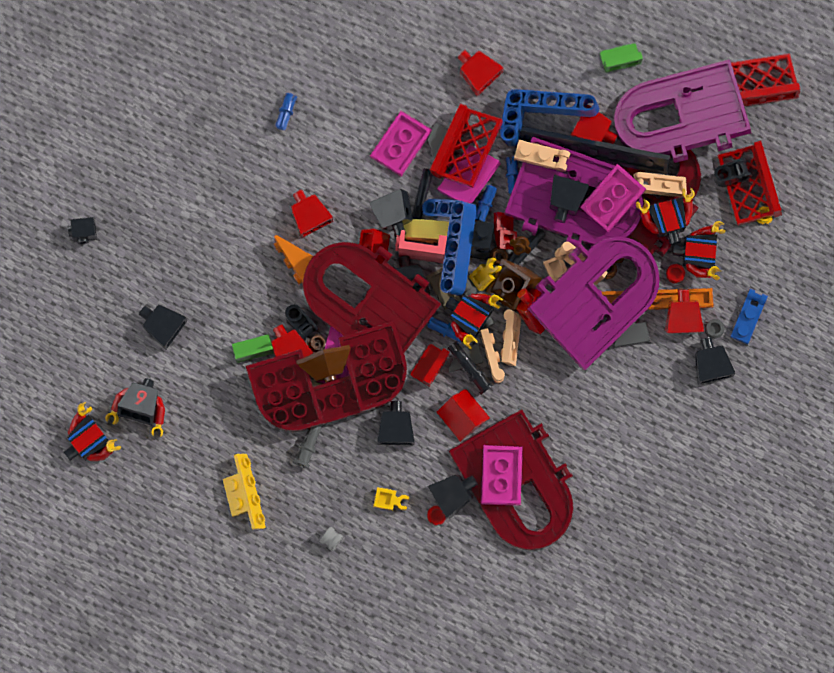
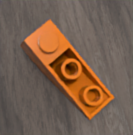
[273,235,324,285]

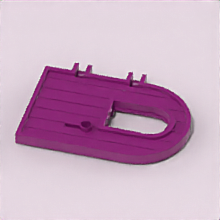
[614,59,751,163]
[504,137,643,247]
[527,237,659,370]

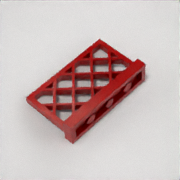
[731,54,801,107]
[430,103,503,188]
[718,141,782,226]

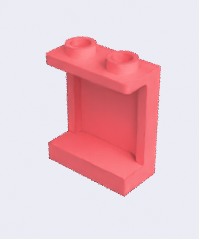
[395,230,447,263]

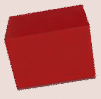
[436,389,490,442]

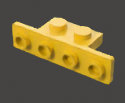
[223,454,266,530]

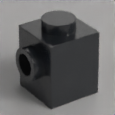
[68,217,97,244]

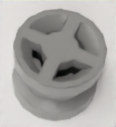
[320,527,344,551]

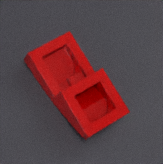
[494,212,517,251]

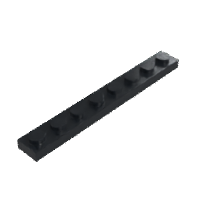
[520,126,670,175]

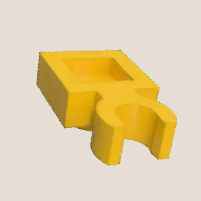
[468,258,502,291]
[374,487,409,511]

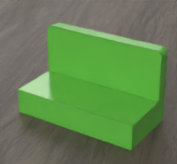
[600,43,643,73]
[232,334,274,363]

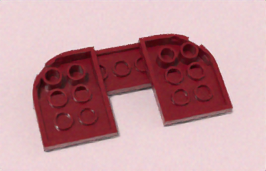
[245,321,407,432]

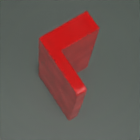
[359,228,390,264]
[411,344,450,387]

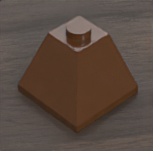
[486,259,542,312]
[297,345,350,383]

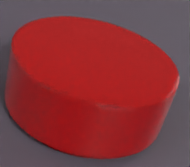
[666,264,685,284]
[427,506,446,526]

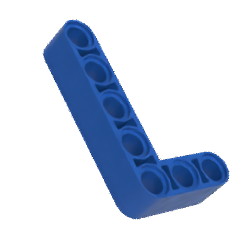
[500,89,599,147]
[422,199,476,296]

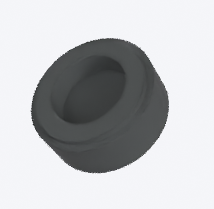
[705,319,724,339]

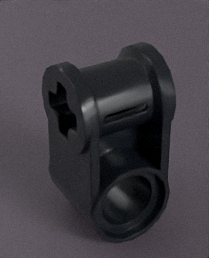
[714,158,752,187]
[285,304,319,341]

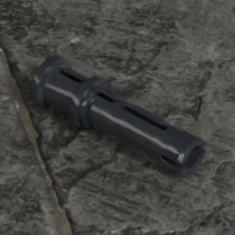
[447,341,494,395]

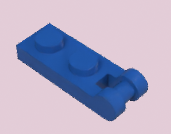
[730,289,768,345]

